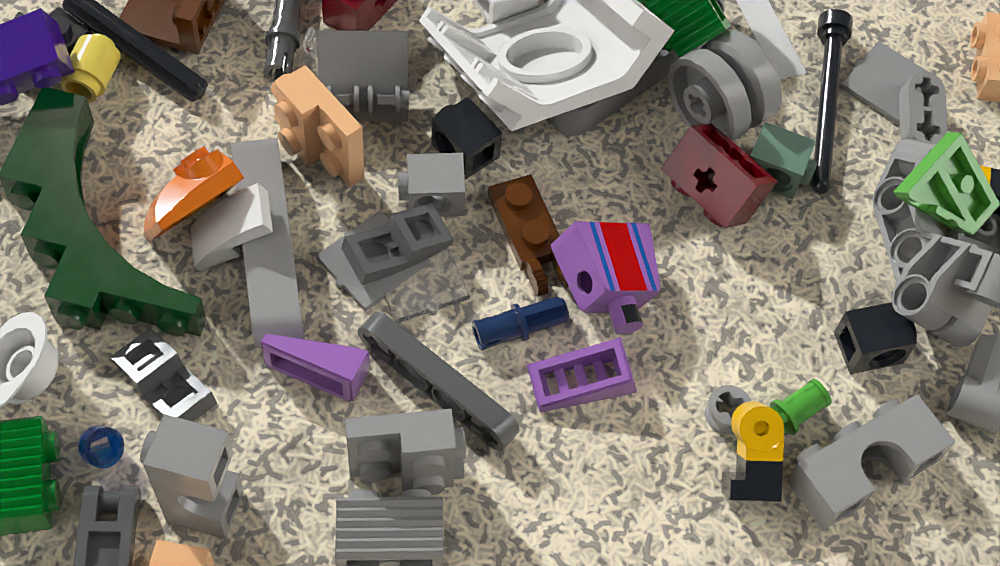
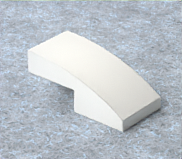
[190,183,273,271]

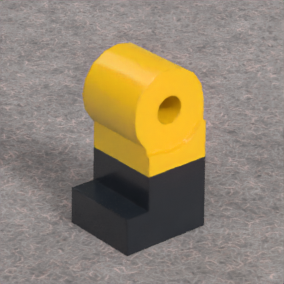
[721,401,784,502]

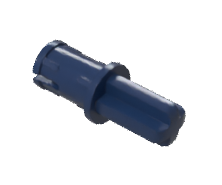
[471,297,569,351]

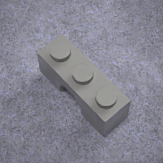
[787,394,955,531]
[140,414,244,539]

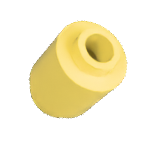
[61,34,121,103]

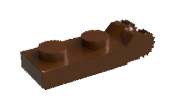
[488,174,569,296]

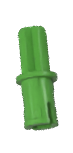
[770,378,832,435]

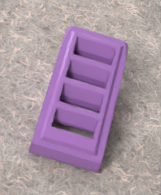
[261,334,370,402]
[527,337,637,413]

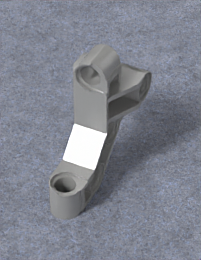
[872,138,1000,347]

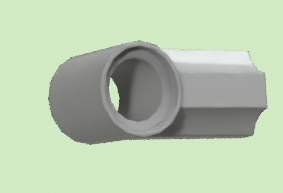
[947,333,1000,435]

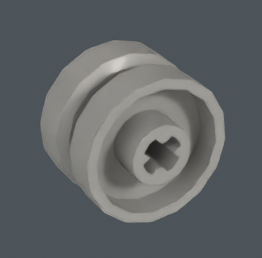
[668,30,782,141]

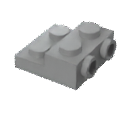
[345,409,466,495]

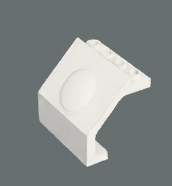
[419,0,674,131]

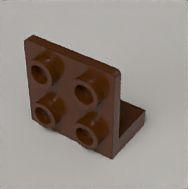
[119,0,225,54]

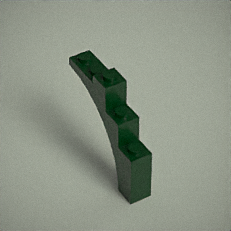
[0,87,207,336]

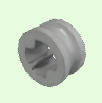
[704,385,751,435]

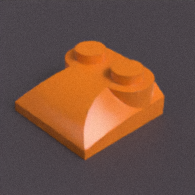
[143,146,244,242]

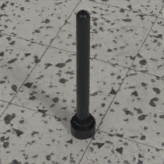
[811,9,853,194]

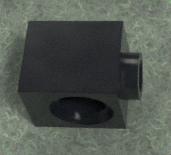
[431,97,502,180]
[834,302,917,374]

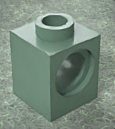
[750,122,818,199]

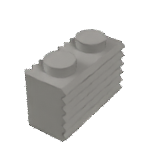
[335,489,443,566]

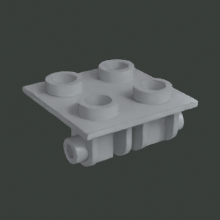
[317,30,409,121]

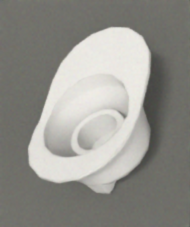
[0,312,59,408]

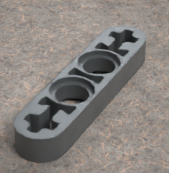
[357,311,520,451]

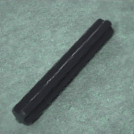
[62,0,208,102]

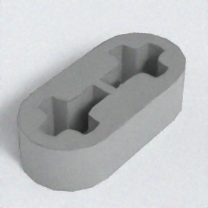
[899,71,947,144]

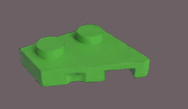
[893,132,1000,235]

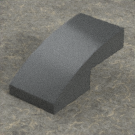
[341,203,454,285]
[110,327,217,422]

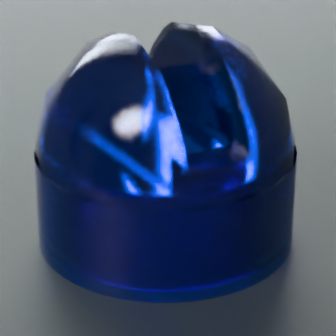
[77,425,124,468]

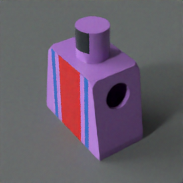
[551,221,661,335]

